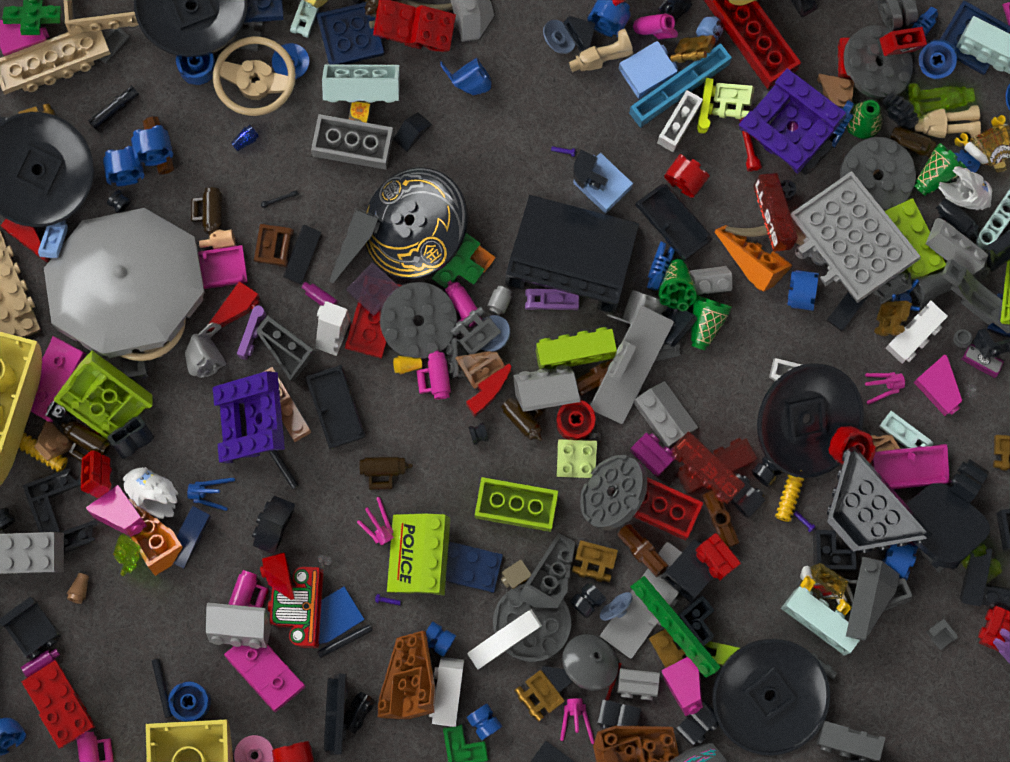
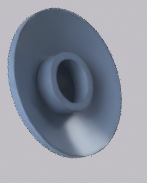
[543,20,575,54]
[481,315,510,352]
[600,592,633,621]

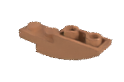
[264,367,311,442]

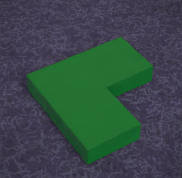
[443,725,488,762]

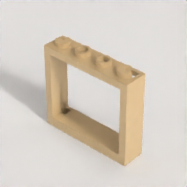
[64,0,138,34]

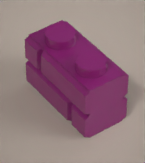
[630,432,674,477]

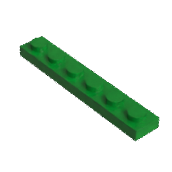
[630,575,721,678]

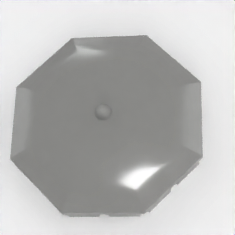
[44,208,205,358]

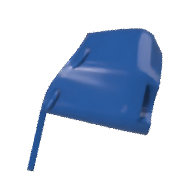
[440,58,492,95]

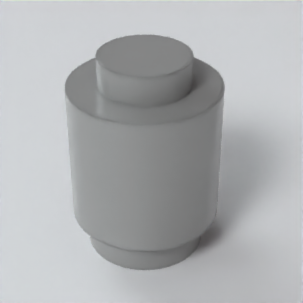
[487,286,512,316]

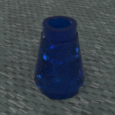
[231,125,259,151]

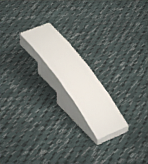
[467,609,542,670]

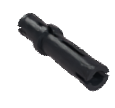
[88,85,139,130]

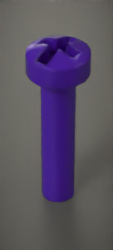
[551,146,576,157]
[794,511,816,532]
[375,594,401,605]

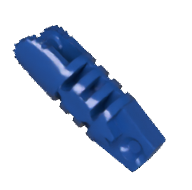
[910,7,938,36]
[832,100,854,147]
[647,241,675,291]

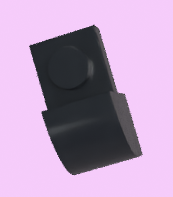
[573,150,608,191]

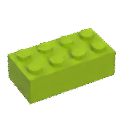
[884,198,946,279]
[535,327,617,369]
[475,477,558,532]

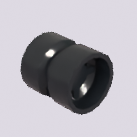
[751,456,783,488]
[569,582,606,619]

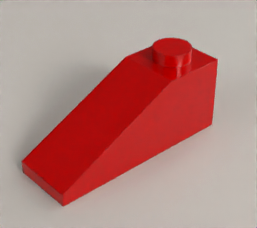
[0,219,50,263]
[207,281,260,332]
[260,552,295,600]

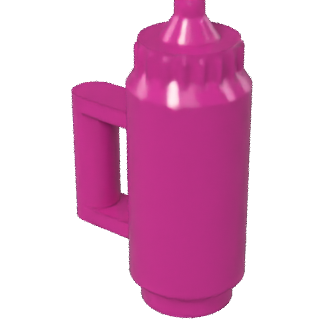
[633,13,678,39]
[446,280,482,327]
[416,350,451,400]
[228,570,269,608]
[77,732,114,762]

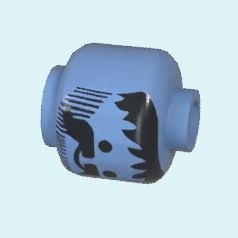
[696,17,724,43]

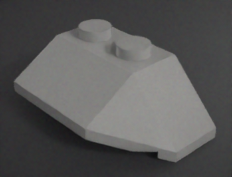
[450,0,494,42]

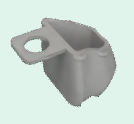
[607,290,664,324]
[185,322,226,378]

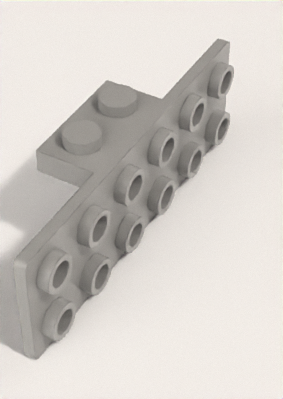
[590,305,674,424]
[600,542,682,659]

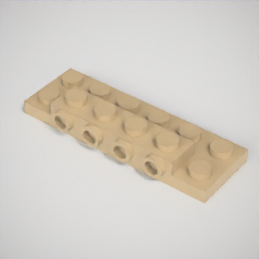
[0,30,111,95]
[0,230,41,338]

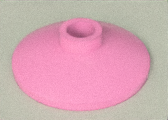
[234,735,273,762]

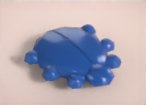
[954,149,980,173]

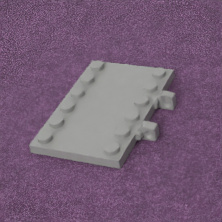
[790,171,921,303]

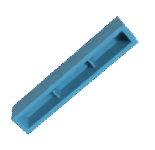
[629,43,732,128]

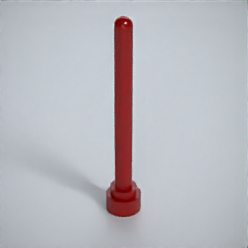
[739,109,762,172]

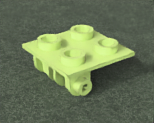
[557,439,597,478]

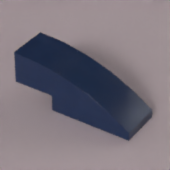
[174,506,211,569]

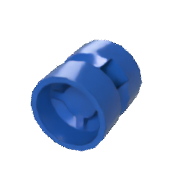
[426,622,456,657]
[466,704,503,741]

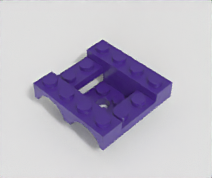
[739,68,846,174]
[213,371,285,463]

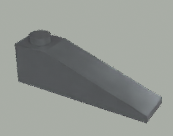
[329,207,380,283]
[519,533,575,608]
[846,557,900,641]

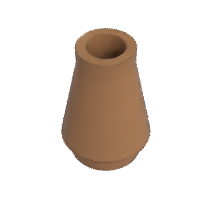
[67,573,89,604]

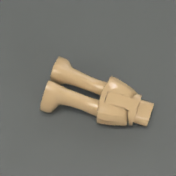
[569,29,633,72]
[914,105,981,140]

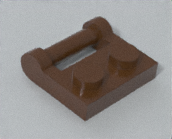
[254,224,294,267]

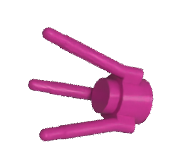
[865,372,905,404]
[357,497,394,546]
[560,698,595,744]

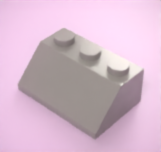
[926,218,988,275]
[514,365,580,412]
[634,381,698,448]
[206,603,271,649]

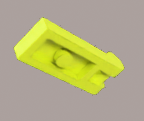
[697,78,716,134]

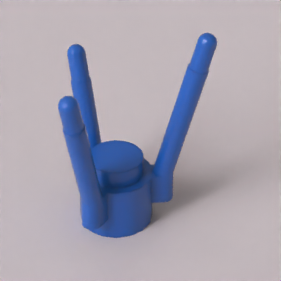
[891,279,920,311]
[187,478,235,511]

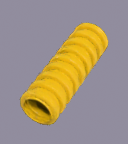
[19,433,68,472]
[775,470,804,522]

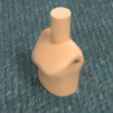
[199,229,236,249]

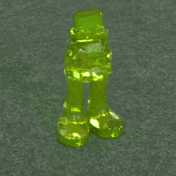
[908,83,975,117]

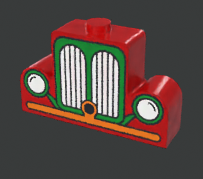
[268,567,324,648]

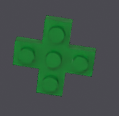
[2,0,61,35]
[431,233,485,289]

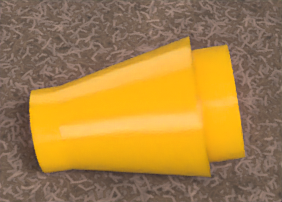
[393,356,422,375]

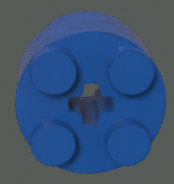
[587,0,631,37]
[919,40,958,79]
[176,53,216,85]
[131,125,173,166]
[103,146,144,186]
[787,270,819,311]
[882,541,918,581]
[168,682,211,722]

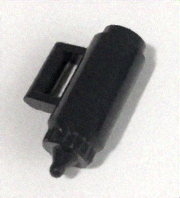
[932,198,979,239]

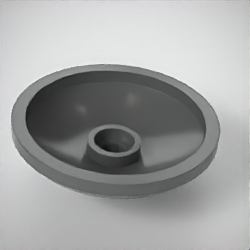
[563,634,619,691]

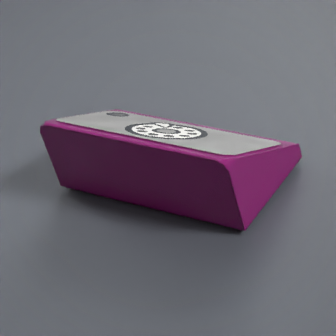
[961,344,1004,378]

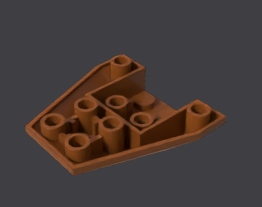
[378,631,436,719]
[593,725,679,762]

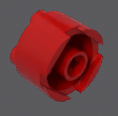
[664,154,710,198]
[556,400,595,440]
[829,426,876,464]
[272,741,315,762]

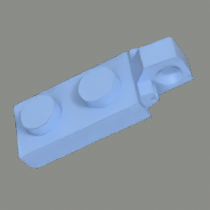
[38,220,68,258]

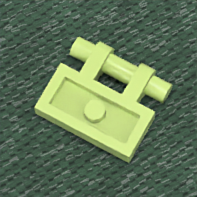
[712,83,754,120]

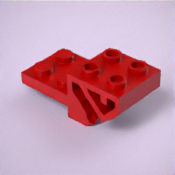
[373,0,456,52]
[21,660,95,749]

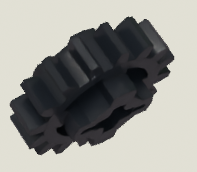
[882,93,919,129]

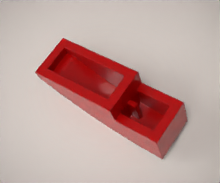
[466,364,511,417]

